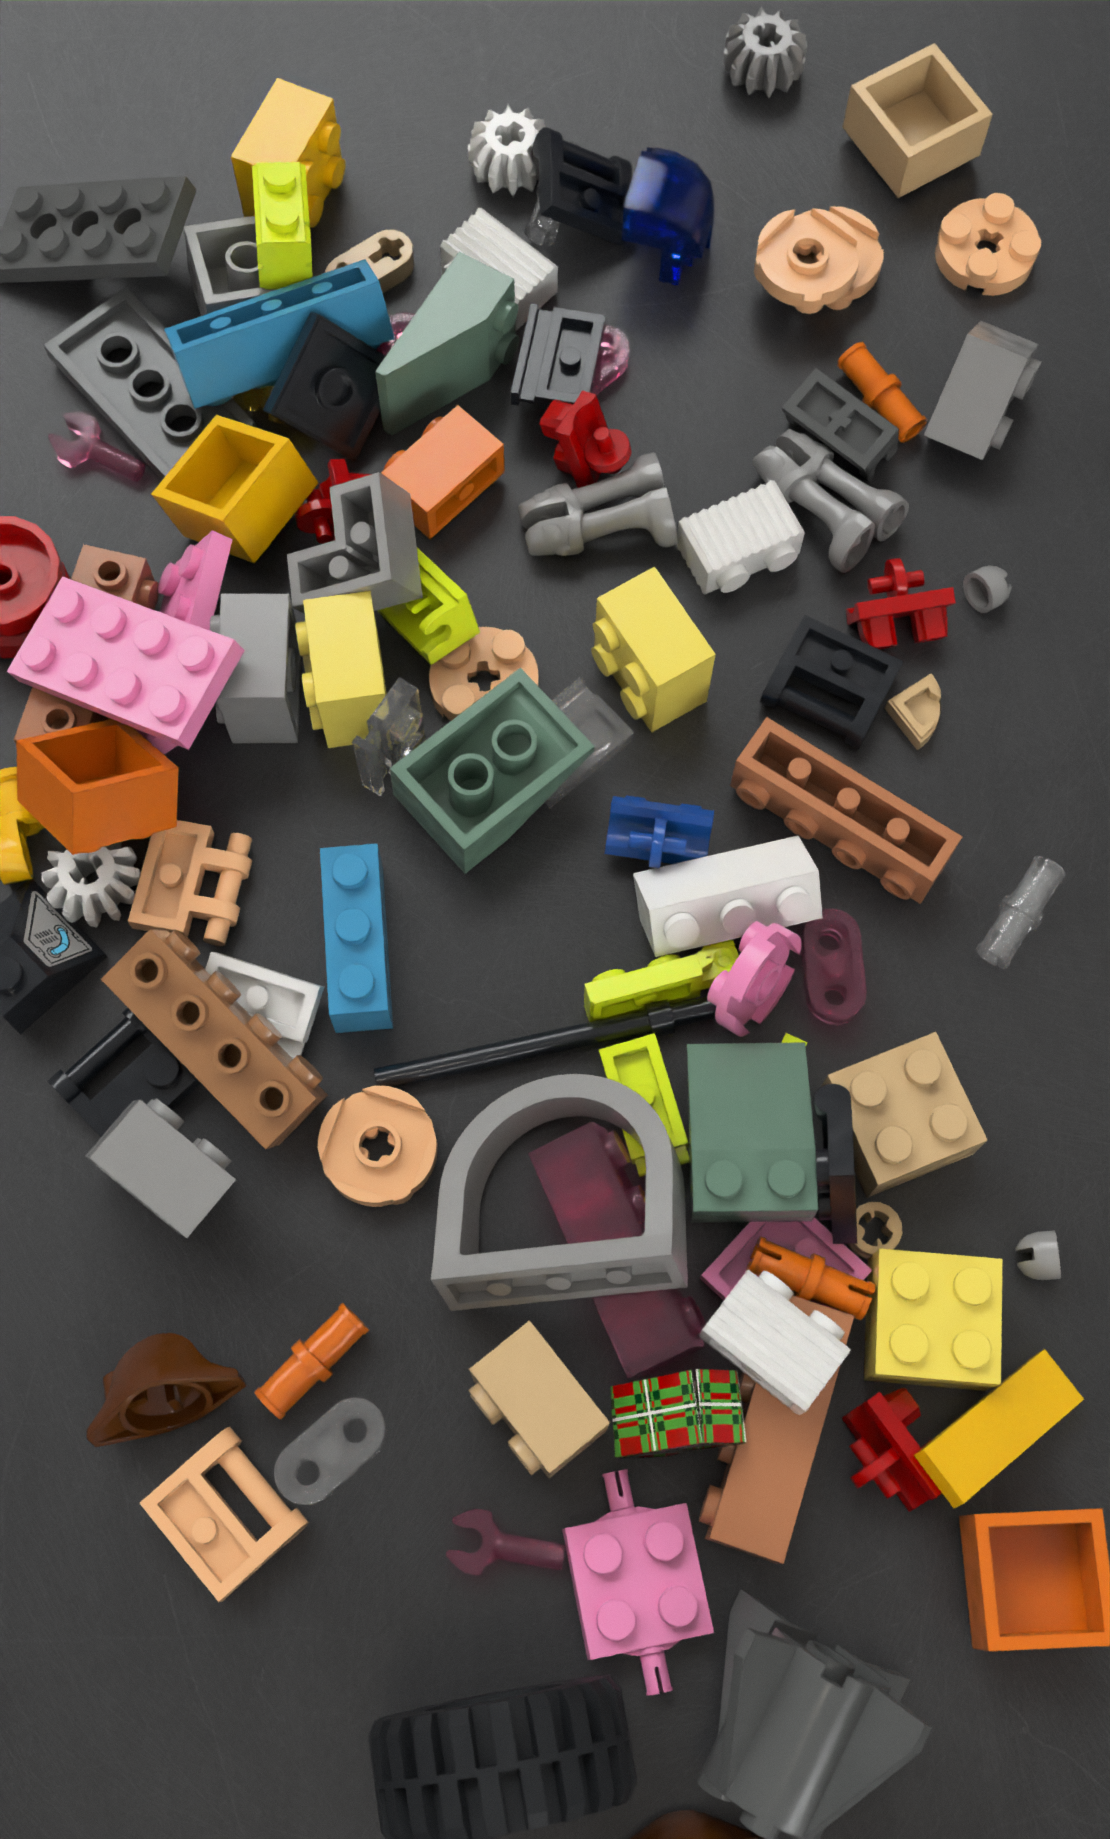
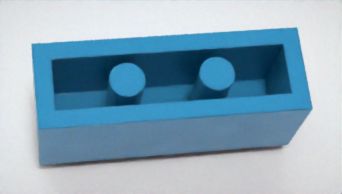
[320,844,393,1033]

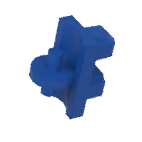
[605,795,714,869]

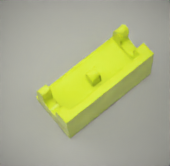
[377,548,480,665]

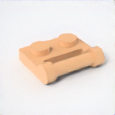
[139,1427,309,1602]

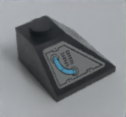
[0,879,107,1035]

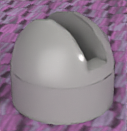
[963,565,1012,613]
[1015,1230,1061,1280]

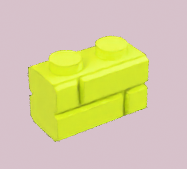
[252,162,313,290]

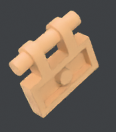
[128,820,252,946]

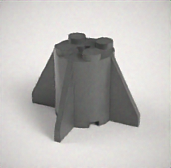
[696,1589,933,1839]

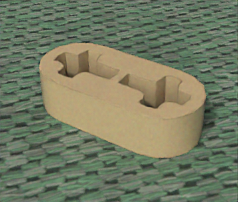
[325,229,414,293]

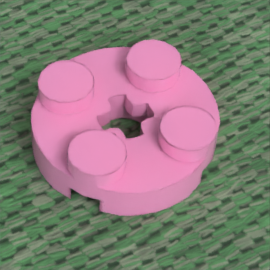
[707,921,801,1037]

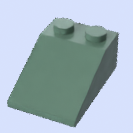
[375,252,519,435]
[390,667,595,874]
[687,1042,818,1223]

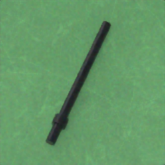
[374,997,716,1088]

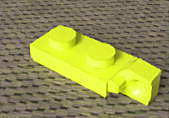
[584,940,739,1022]
[599,1033,689,1177]

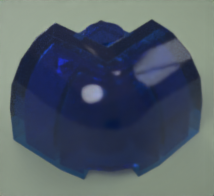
[622,147,715,285]

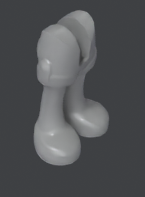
[752,429,909,573]
[518,452,678,556]

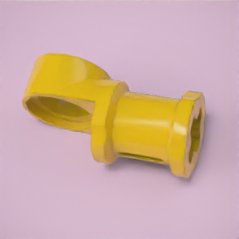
[0,767,45,885]

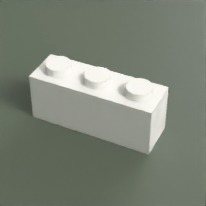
[633,836,823,957]

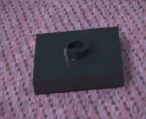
[263,312,386,462]

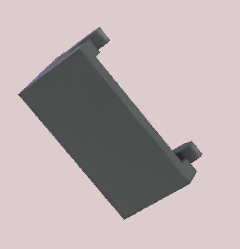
[782,368,899,481]

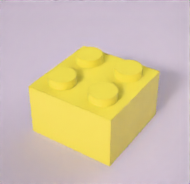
[591,566,716,733]
[295,591,393,748]
[864,1248,1003,1391]

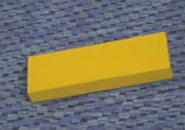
[914,1349,1084,1508]

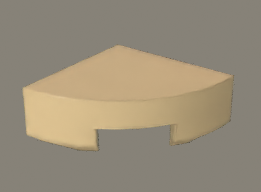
[885,673,941,750]

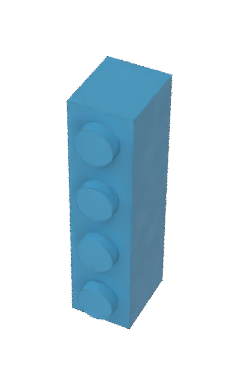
[164,259,395,409]

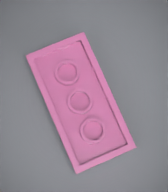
[134,530,233,754]
[7,576,245,750]

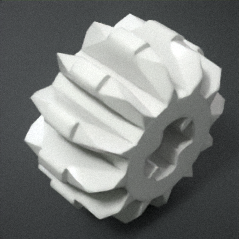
[468,105,546,197]
[41,842,141,928]

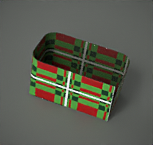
[610,1369,747,1459]

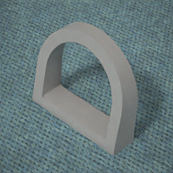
[431,1074,688,1311]

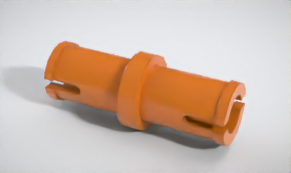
[837,342,927,443]
[746,1236,875,1321]
[254,1303,369,1420]

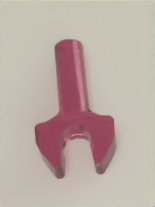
[48,412,146,482]
[446,1509,565,1575]

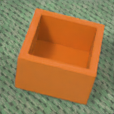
[16,719,179,855]
[959,1508,1110,1651]

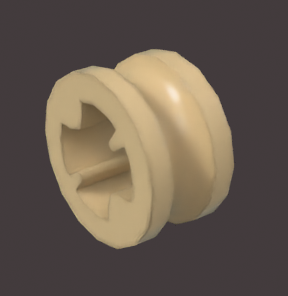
[848,1202,902,1259]

